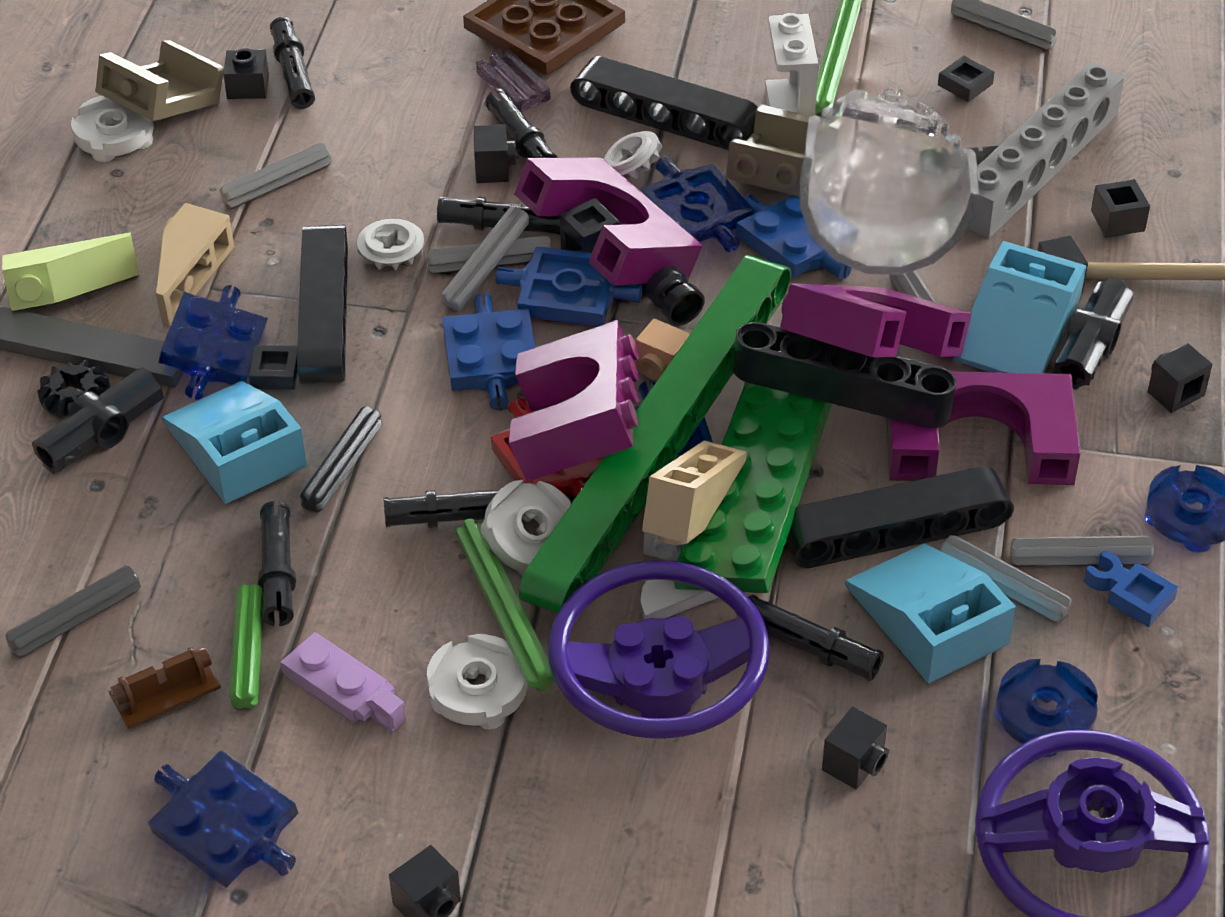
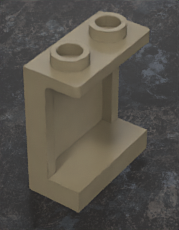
[95,40,224,121]
[726,105,838,197]

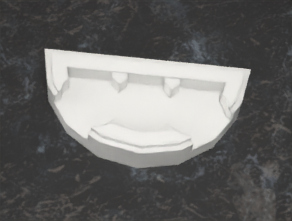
[640,580,719,620]

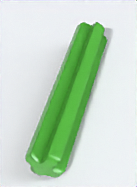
[229,584,263,710]

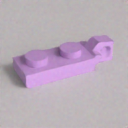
[280,632,406,733]

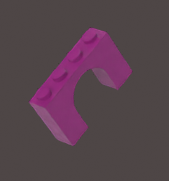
[514,158,703,286]
[780,284,972,357]
[509,320,639,481]
[886,371,1081,485]

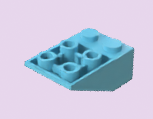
[953,241,1086,374]
[162,381,307,505]
[845,543,1016,684]

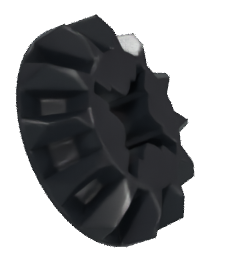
[37,360,111,417]

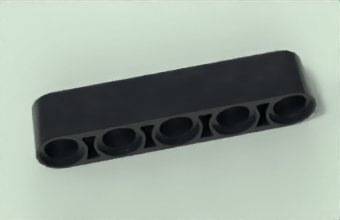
[570,56,759,150]
[297,224,348,384]
[732,322,957,428]
[786,466,1014,568]

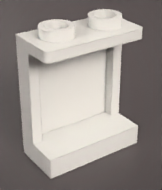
[765,13,818,117]

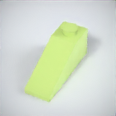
[2,232,139,311]

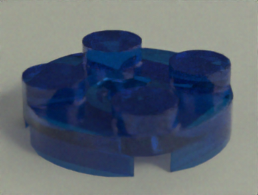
[1144,465,1225,553]
[994,659,1099,757]

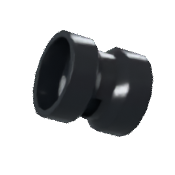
[646,266,705,326]

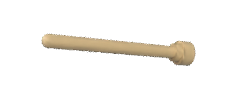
[1085,262,1225,280]

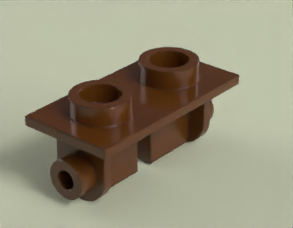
[108,646,221,729]

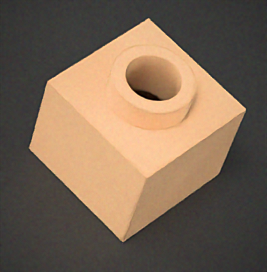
[635,319,690,380]

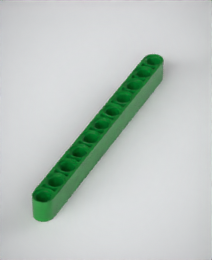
[519,255,791,614]

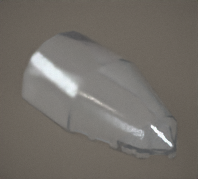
[800,89,979,275]

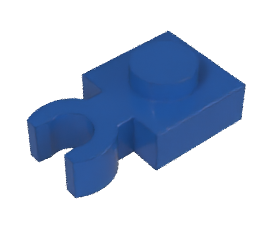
[1084,551,1178,627]

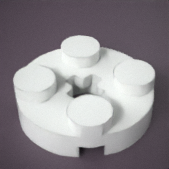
[71,95,154,162]
[481,480,572,576]
[426,634,527,730]

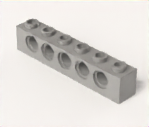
[953,62,1125,239]

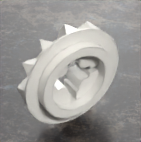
[604,131,663,180]
[357,219,425,270]

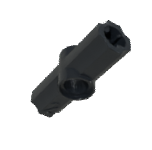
[1053,277,1134,390]
[32,367,164,474]

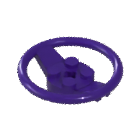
[548,561,769,739]
[975,729,1210,917]

